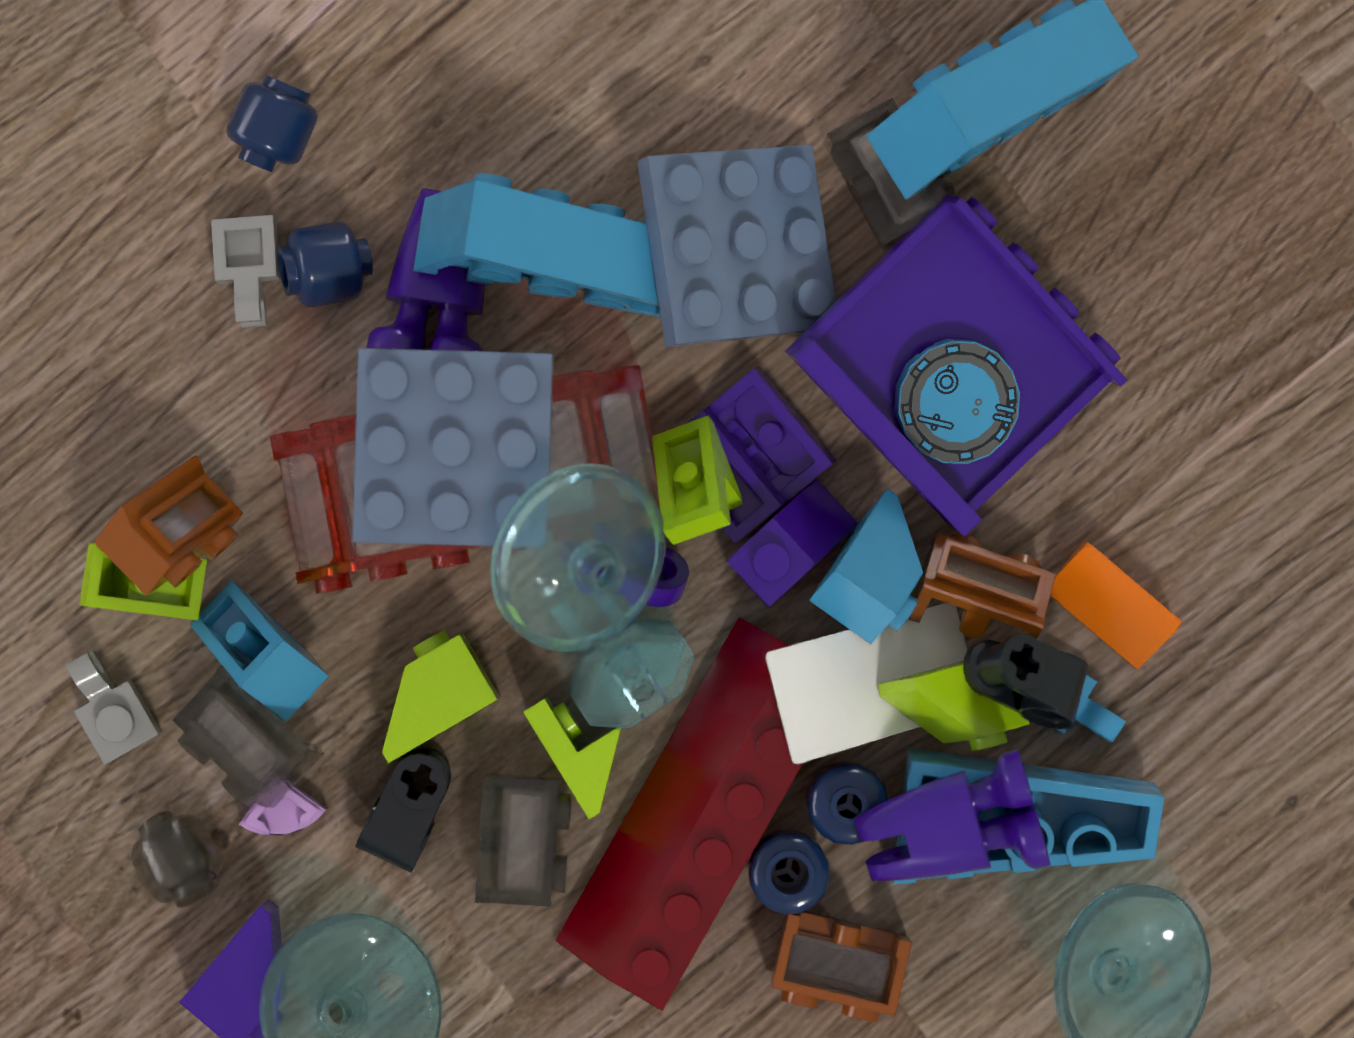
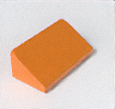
[1050,542,1183,670]

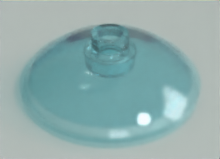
[491,464,666,651]
[1054,883,1211,1038]
[259,913,442,1038]

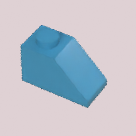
[809,488,923,644]
[190,580,329,722]

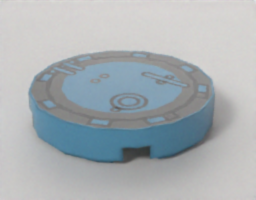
[894,339,1020,464]

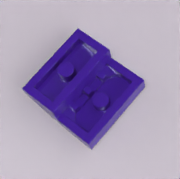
[687,366,837,544]

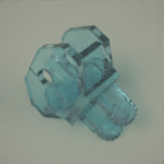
[555,578,695,728]

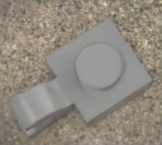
[211,215,281,328]
[66,651,162,765]

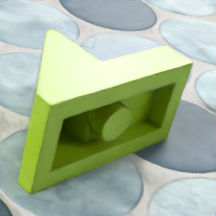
[652,415,742,545]
[79,543,207,620]
[523,697,622,819]

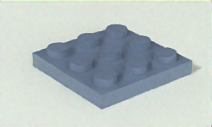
[637,145,836,348]
[352,348,553,548]

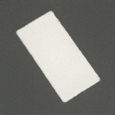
[766,603,967,764]

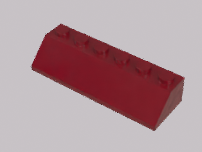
[555,617,803,1011]

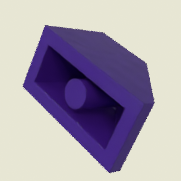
[726,478,858,607]
[179,899,286,1038]

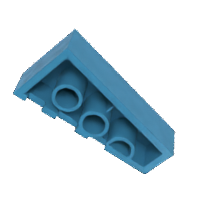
[866,0,1139,200]
[413,174,661,318]
[893,748,1165,885]

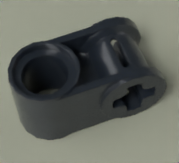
[963,633,1088,729]
[355,747,452,873]

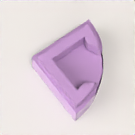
[239,773,328,835]

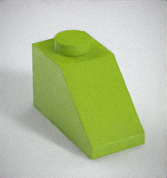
[382,630,501,763]
[877,661,1029,751]

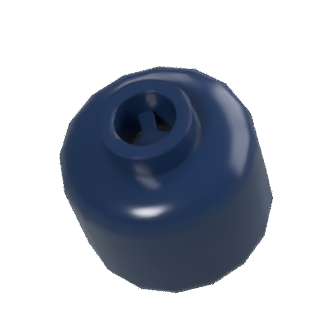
[226,75,318,172]
[277,222,373,307]
[805,761,888,845]
[748,830,830,915]

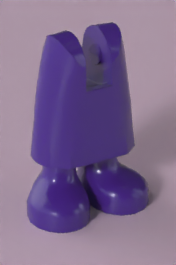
[367,188,486,352]
[854,749,1051,881]

